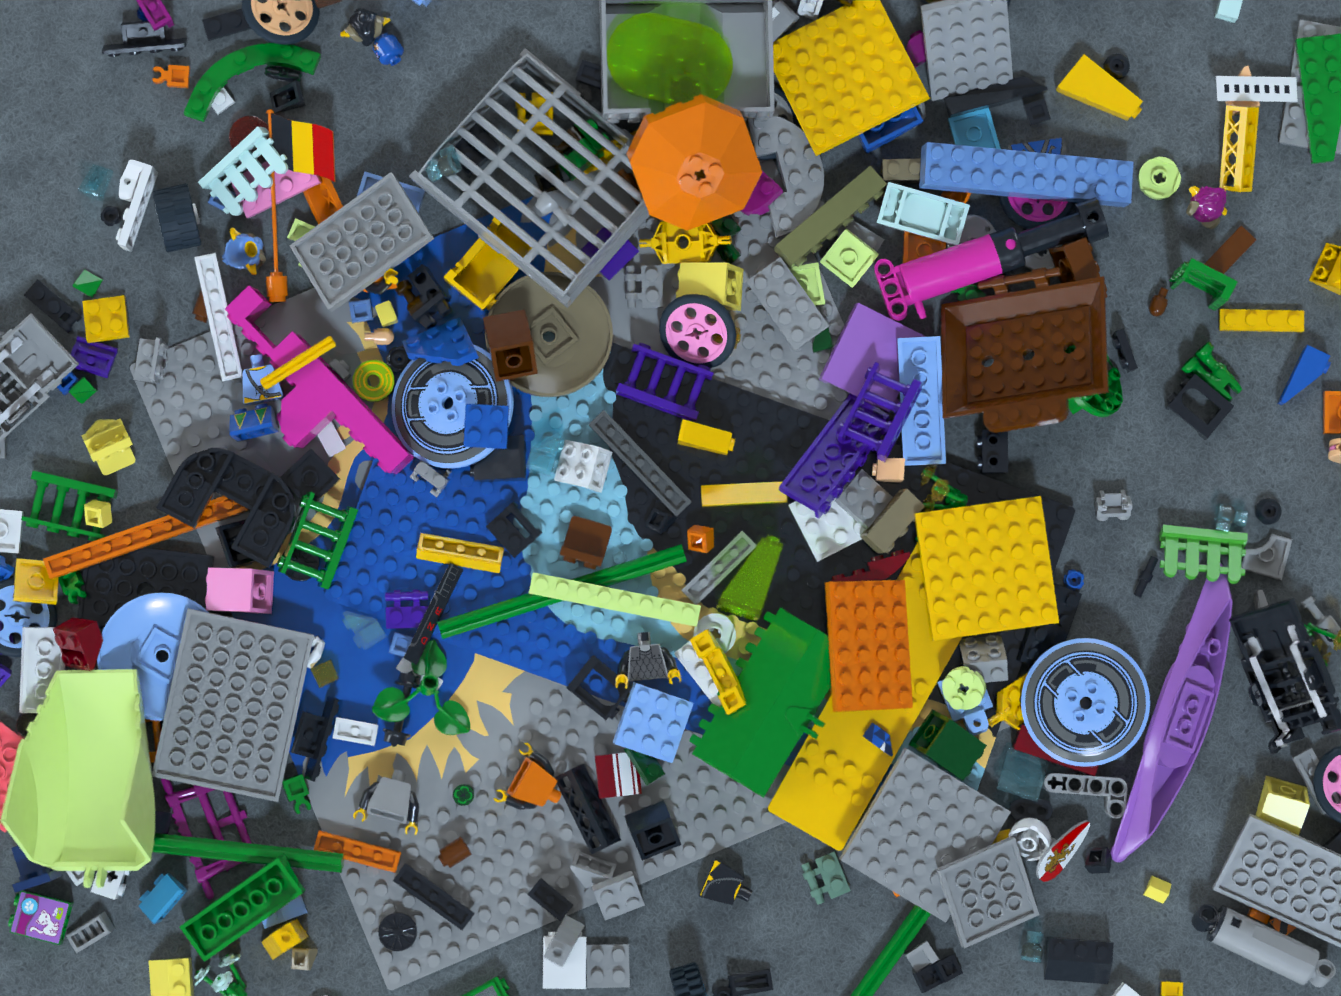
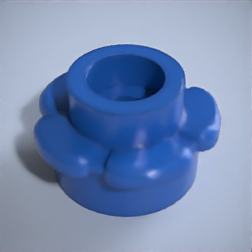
[1063,569,1084,590]

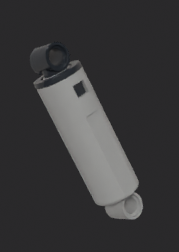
[1191,904,1336,987]

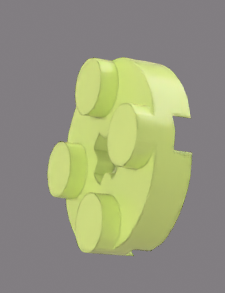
[1138,157,1181,200]
[942,666,986,710]

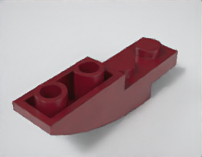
[829,549,910,582]

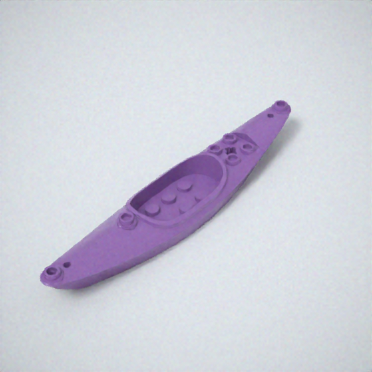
[1110,563,1233,862]

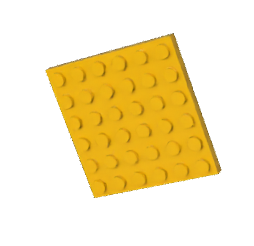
[773,0,930,156]
[914,496,1059,641]

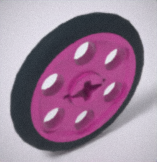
[999,196,1075,229]

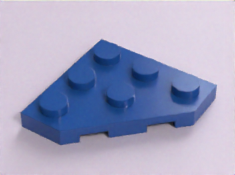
[402,317,479,366]

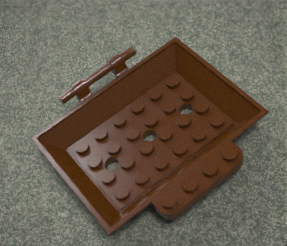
[941,267,1108,433]

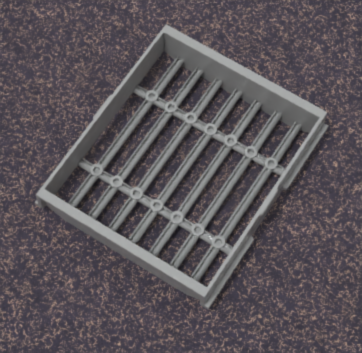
[409,48,650,308]

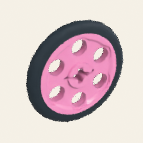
[659,294,736,369]
[1313,746,1341,823]

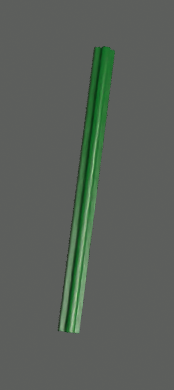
[437,545,687,639]
[152,833,344,873]
[851,905,931,996]

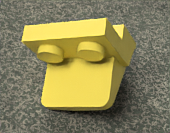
[81,418,135,475]

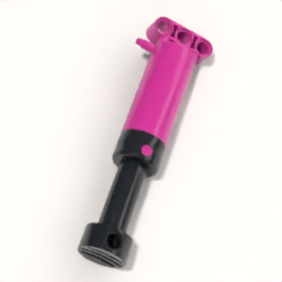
[874,197,1109,321]

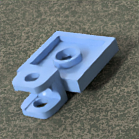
[937,680,993,736]

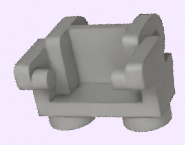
[410,460,452,498]
[1095,490,1132,521]

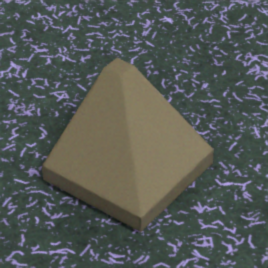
[291,948,318,970]

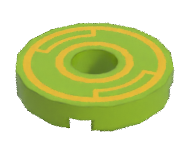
[352,360,395,402]

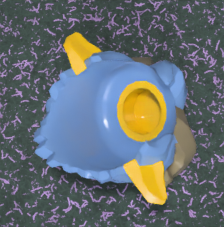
[222,228,266,275]

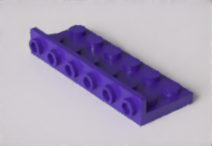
[779,394,890,519]

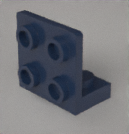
[12,846,63,892]

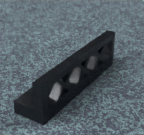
[554,763,621,855]

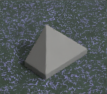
[570,850,616,889]

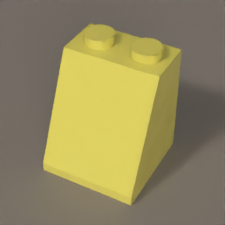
[676,263,743,311]
[1255,776,1310,835]

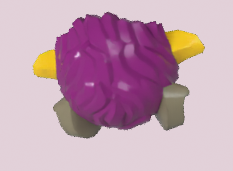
[1186,186,1227,229]

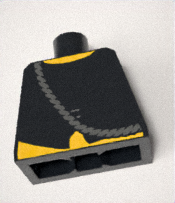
[699,859,753,905]

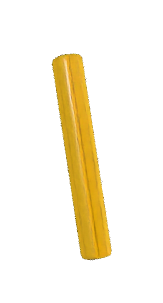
[260,336,336,389]

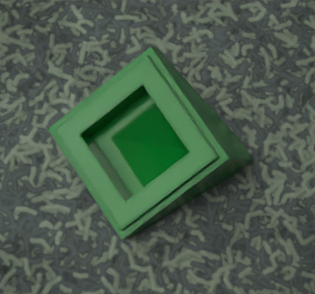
[73,269,103,298]

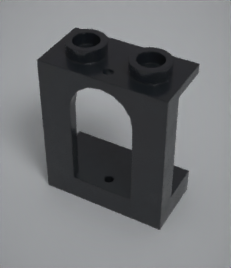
[1166,374,1234,440]
[566,655,632,720]

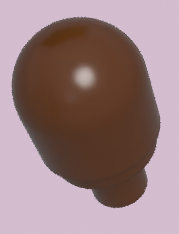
[1148,287,1169,317]

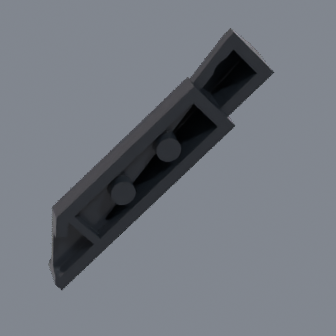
[944,76,1048,118]

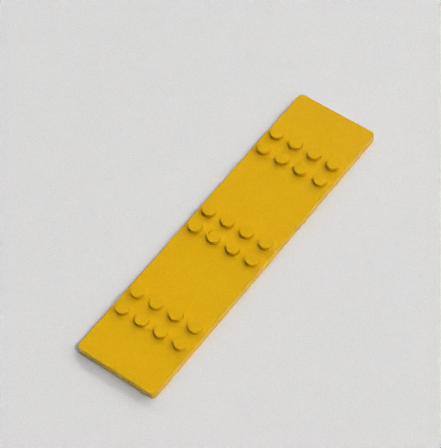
[768,542,962,851]

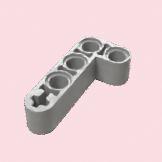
[1042,773,1127,818]

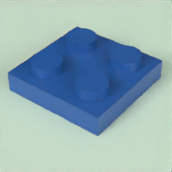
[464,404,509,449]

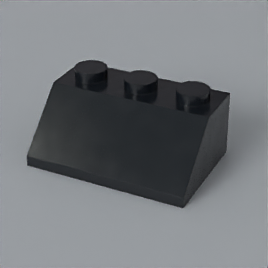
[1044,937,1114,984]

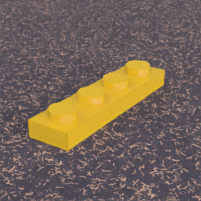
[1219,309,1304,332]

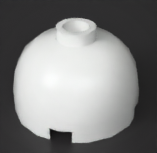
[1008,818,1051,861]

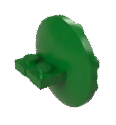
[1066,346,1123,417]

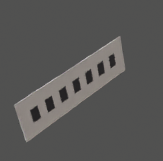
[1216,76,1298,102]

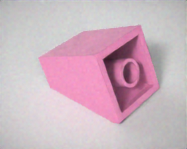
[205,568,274,614]

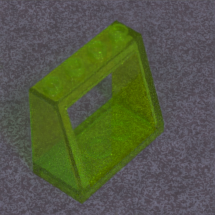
[716,535,783,622]

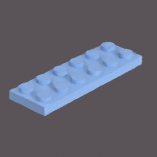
[897,336,946,466]

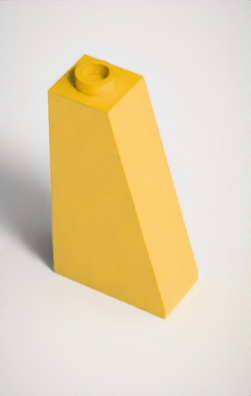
[1056,54,1143,121]
[261,919,309,960]

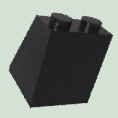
[470,435,526,482]

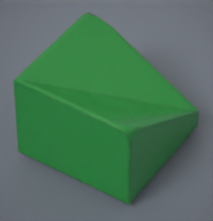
[69,377,97,404]

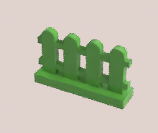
[1159,525,1248,584]

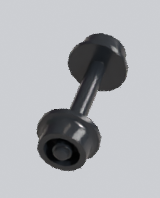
[383,671,421,747]

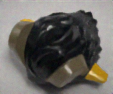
[340,8,390,47]

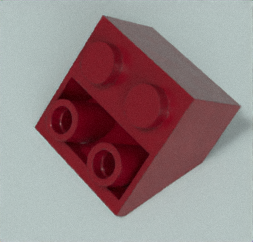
[53,617,103,671]

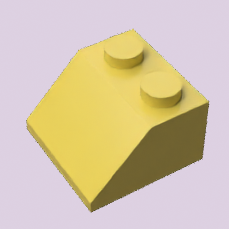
[149,957,194,996]

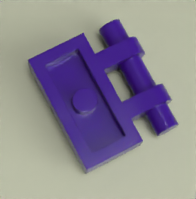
[385,589,428,629]

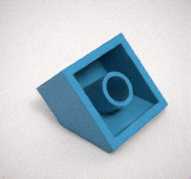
[138,873,188,924]

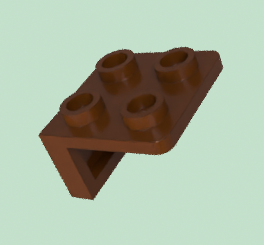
[560,516,612,570]

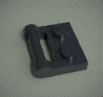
[486,501,543,558]

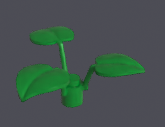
[372,640,470,735]

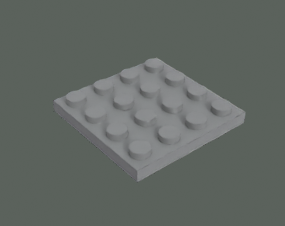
[936,836,1039,948]

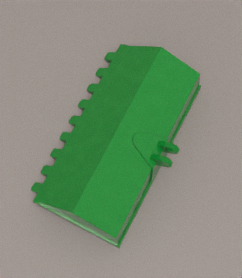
[689,607,831,798]

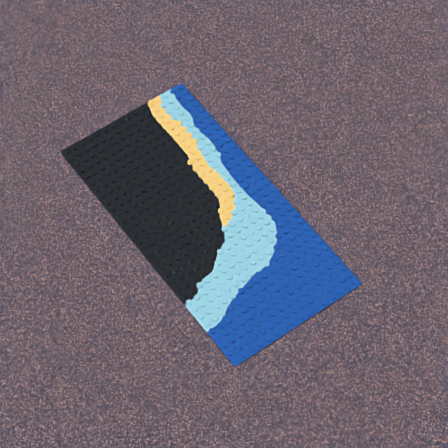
[324,282,1075,797]

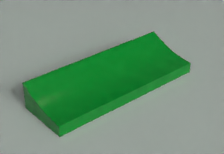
[180,853,305,962]

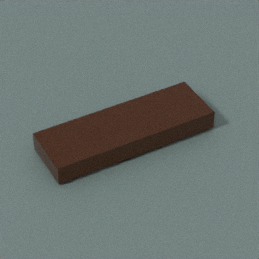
[1205,225,1256,274]

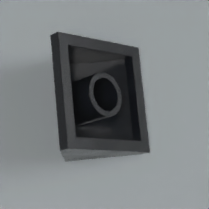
[216,519,255,568]

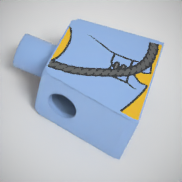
[243,354,285,406]

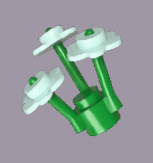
[194,953,247,996]

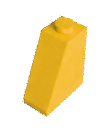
[678,419,735,455]

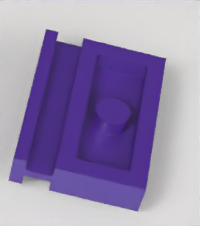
[71,336,118,378]

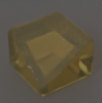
[311,660,340,688]

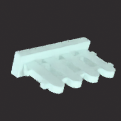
[198,126,288,216]

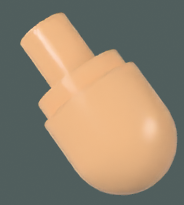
[364,328,394,345]

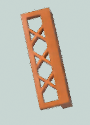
[303,176,343,225]

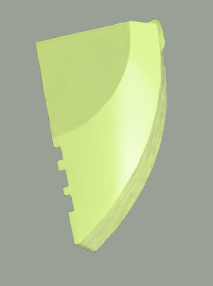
[0,669,155,888]

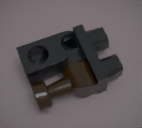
[394,264,452,329]

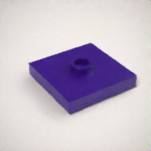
[581,227,639,281]

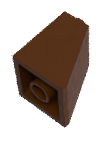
[483,309,538,382]

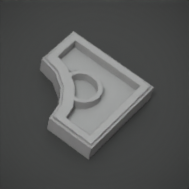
[1241,534,1293,580]

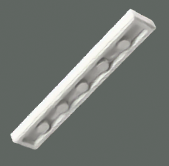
[194,253,243,382]

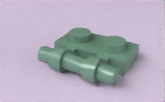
[801,851,851,905]

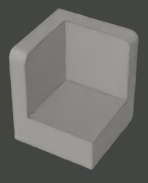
[904,940,939,971]

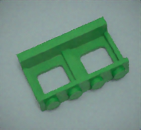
[1169,258,1238,311]

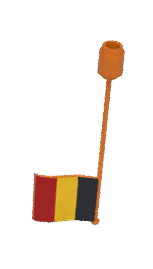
[266,109,335,302]

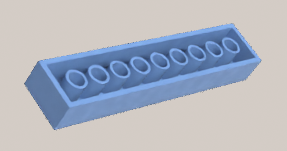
[919,142,1133,207]

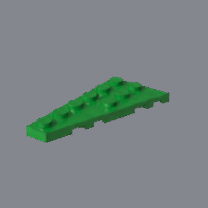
[1295,33,1341,164]

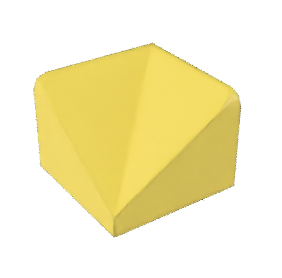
[375,300,398,328]
[84,500,112,528]

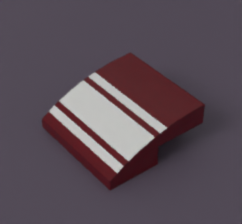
[595,752,642,799]

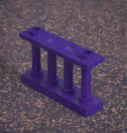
[616,343,713,423]
[837,362,922,462]

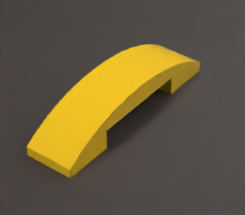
[690,629,746,715]

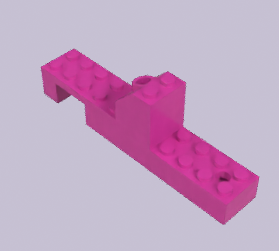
[225,286,415,474]

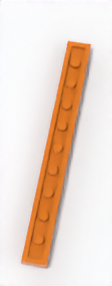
[43,496,249,580]

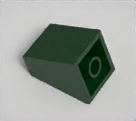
[909,709,987,781]

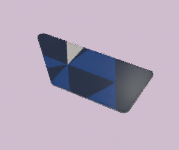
[863,723,893,757]

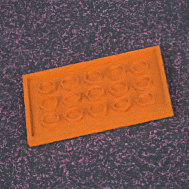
[825,580,913,712]

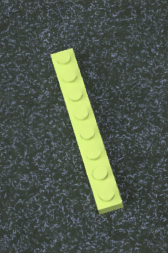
[529,572,701,627]

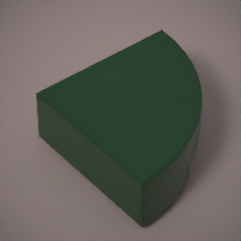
[812,328,834,353]

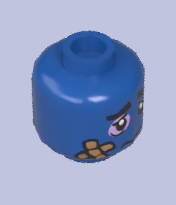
[373,33,404,66]

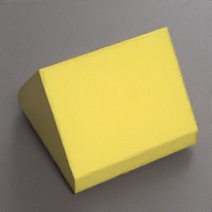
[1143,875,1171,903]

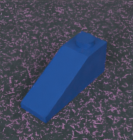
[1277,345,1331,405]

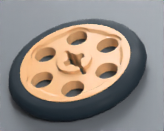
[242,0,320,45]

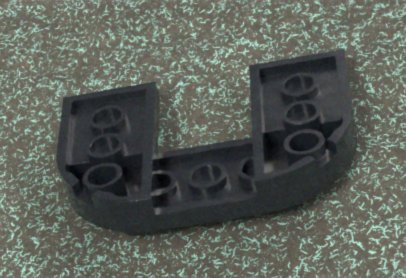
[156,448,296,568]

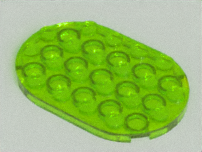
[607,13,733,105]

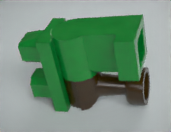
[552,118,610,181]

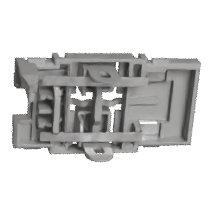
[0,313,79,442]

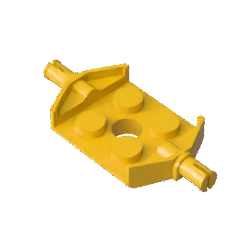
[639,221,732,264]
[988,673,1028,730]

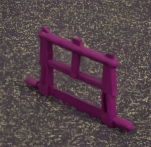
[161,778,252,899]

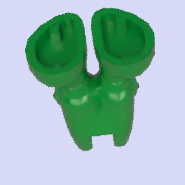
[1181,341,1242,402]

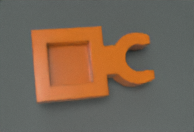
[152,65,190,88]

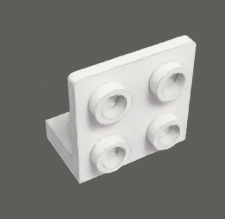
[554,440,613,493]

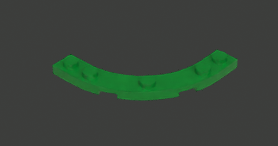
[184,43,321,122]

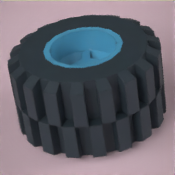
[669,962,707,996]

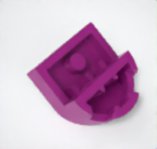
[740,171,783,216]

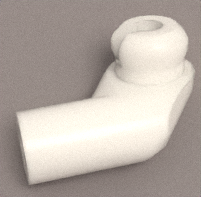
[307,636,325,669]

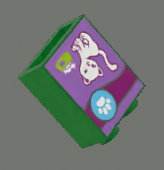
[8,890,74,945]

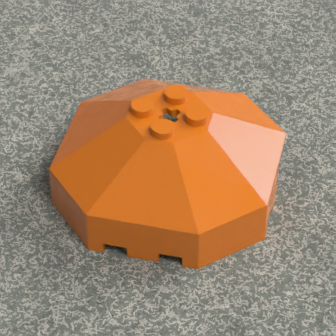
[626,94,762,231]

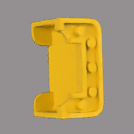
[444,217,532,311]

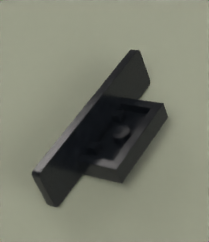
[102,21,188,57]
[291,696,339,782]

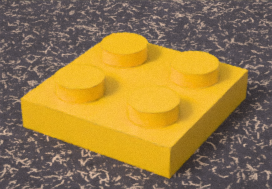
[82,295,130,343]
[13,558,58,605]

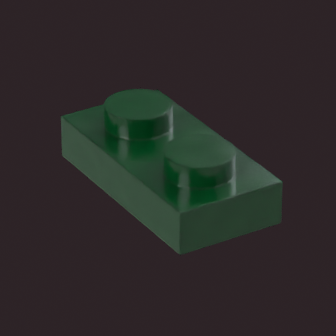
[624,748,665,786]

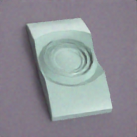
[877,182,970,245]

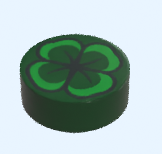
[453,784,474,806]

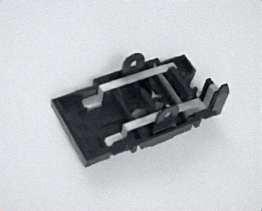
[1229,598,1341,754]

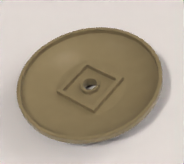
[485,272,613,397]

